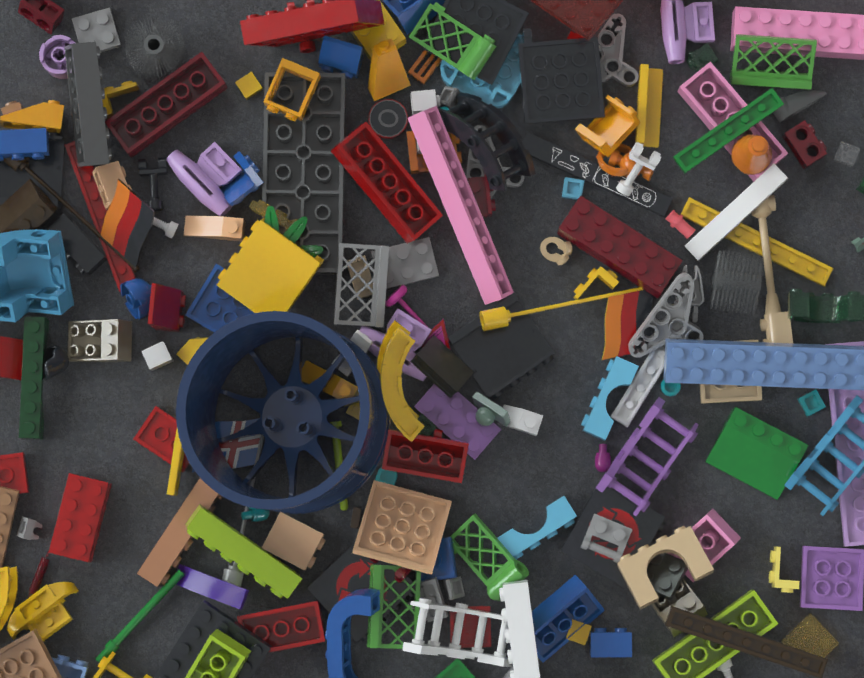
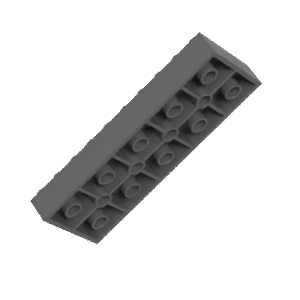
[262,72,346,275]

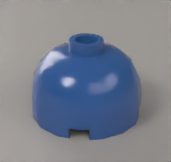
[120,278,151,320]

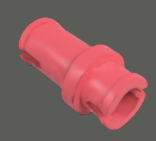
[665,210,696,239]

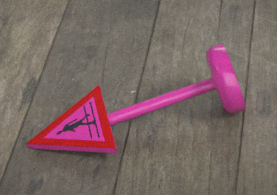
[385,284,451,350]

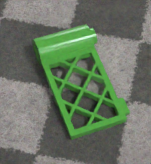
[409,2,496,80]
[450,513,529,601]

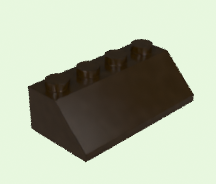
[0,178,58,233]

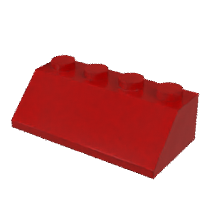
[382,429,469,483]

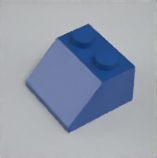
[318,36,364,79]

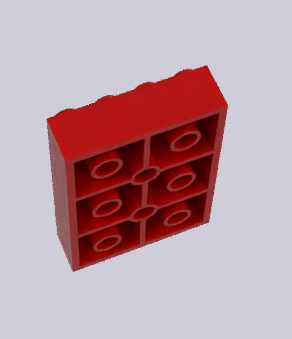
[240,0,385,48]

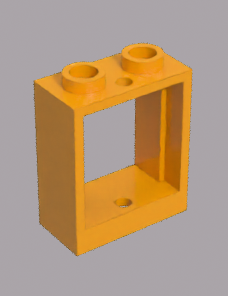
[263,58,321,122]

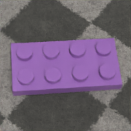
[414,384,501,460]

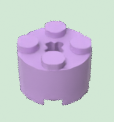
[39,35,75,79]

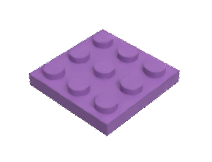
[800,546,864,611]

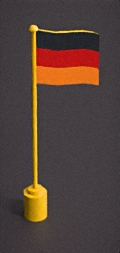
[480,287,653,360]

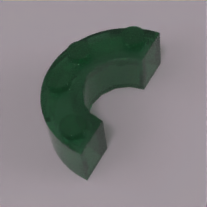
[787,289,864,323]

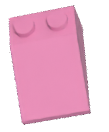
[667,508,741,582]

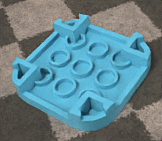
[440,34,523,108]

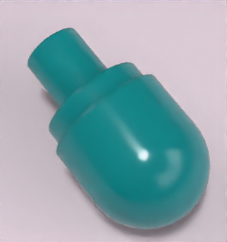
[241,508,270,522]

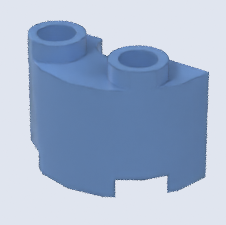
[52,655,89,678]

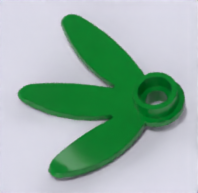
[264,206,323,257]

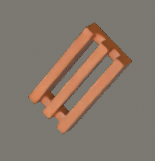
[408,50,442,85]

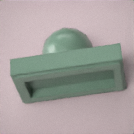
[472,392,511,427]

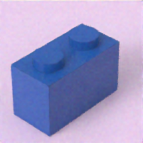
[589,628,632,657]

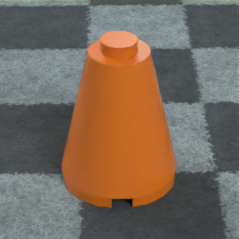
[731,134,772,175]

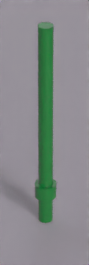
[95,569,185,663]

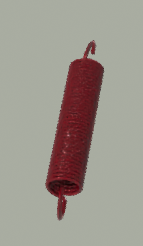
[28,551,50,598]

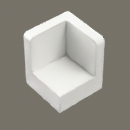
[142,342,174,371]

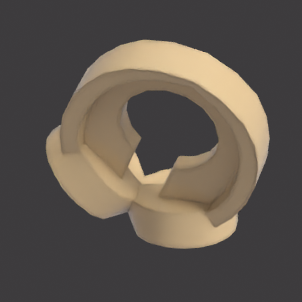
[540,237,572,266]

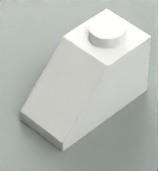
[498,404,543,436]

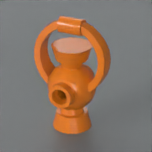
[596,144,654,181]

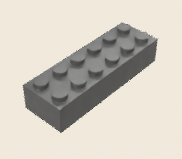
[64,42,112,167]

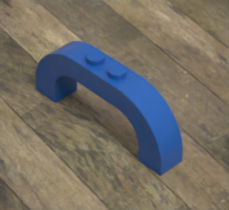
[325,588,380,678]

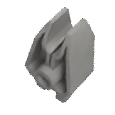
[674,265,704,322]

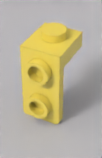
[769,546,800,593]

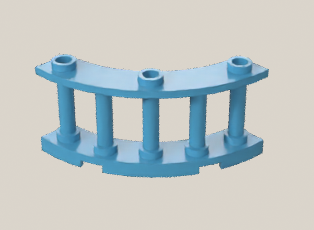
[784,395,864,516]

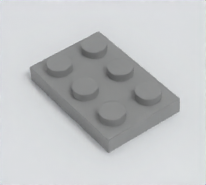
[371,237,439,290]

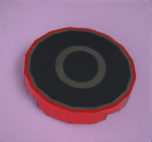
[368,99,408,139]

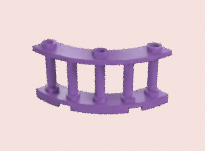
[596,397,698,516]

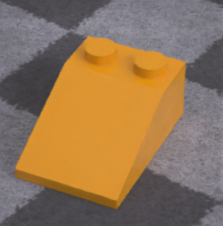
[0,100,64,133]

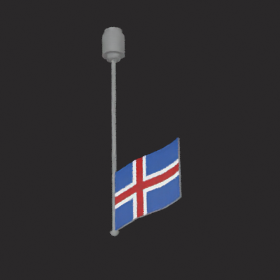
[192,418,264,587]

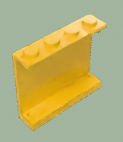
[217,218,324,313]

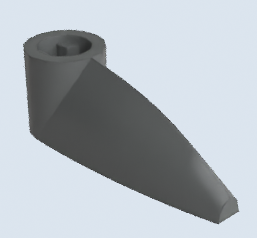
[773,90,827,124]

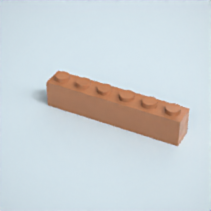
[137,478,223,587]

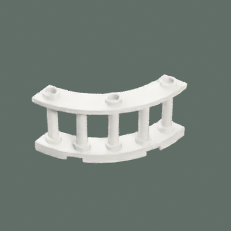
[403,598,512,667]

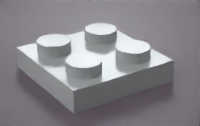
[72,7,121,53]

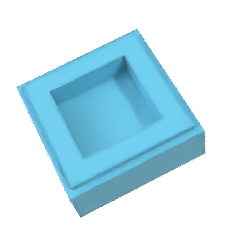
[561,177,585,200]

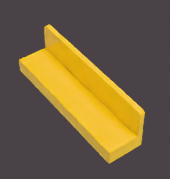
[635,64,663,148]

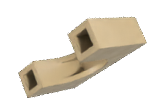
[617,526,714,610]

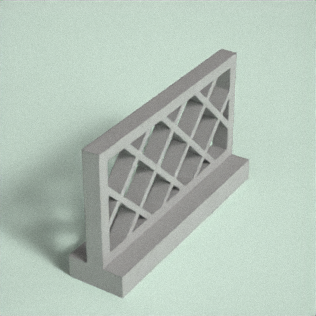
[334,243,389,327]

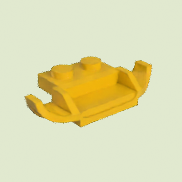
[7,582,79,642]

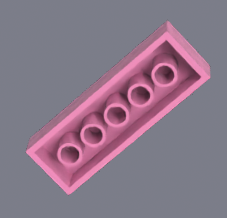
[677,61,788,182]

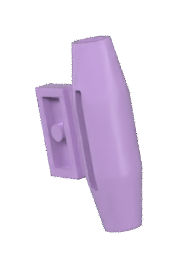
[660,0,715,64]
[166,142,242,216]
[359,308,432,381]

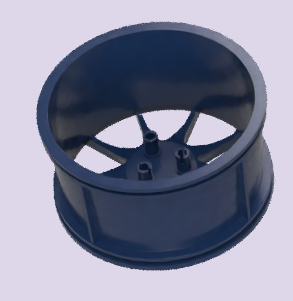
[176,311,391,514]

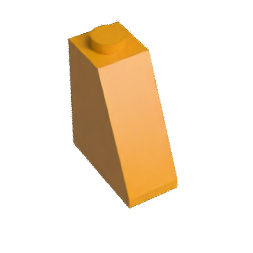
[368,39,411,101]

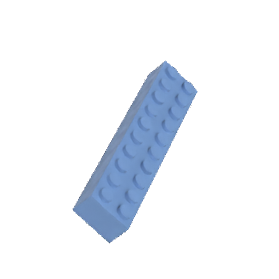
[663,339,864,390]

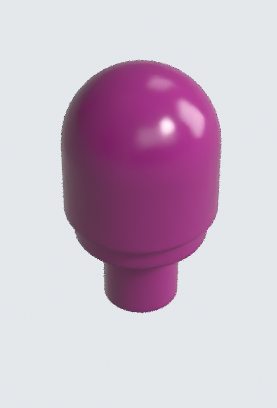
[595,444,611,473]

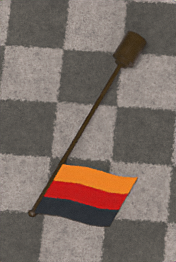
[4,157,155,272]

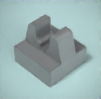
[16,516,42,540]

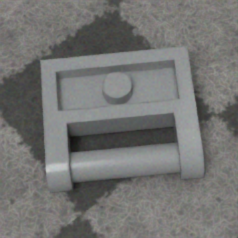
[581,514,632,563]

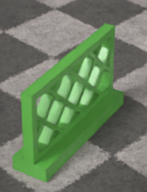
[730,34,817,90]
[367,565,421,649]

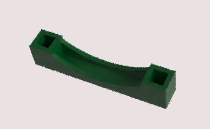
[19,316,49,440]

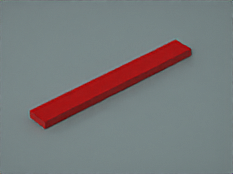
[65,141,136,293]

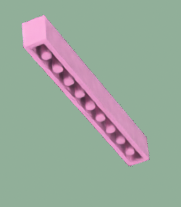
[408,106,514,305]

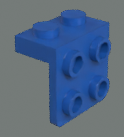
[221,151,264,206]

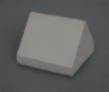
[440,86,460,109]
[443,576,465,600]

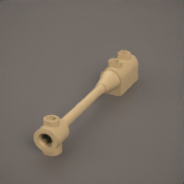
[751,195,793,343]

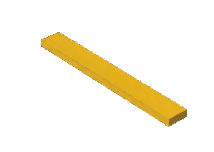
[681,197,834,287]

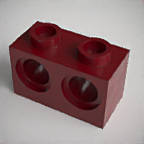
[18,0,64,34]
[782,120,827,169]

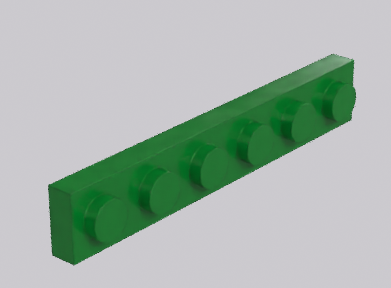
[673,88,784,174]

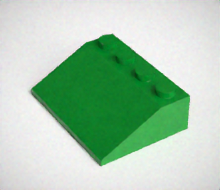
[705,407,808,500]

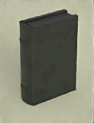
[410,335,474,398]

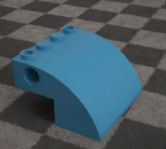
[0,229,74,322]

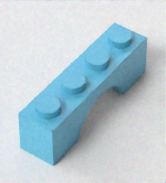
[581,356,639,441]
[497,496,577,560]

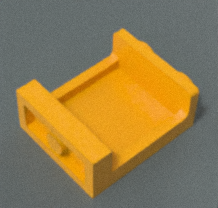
[575,95,640,157]

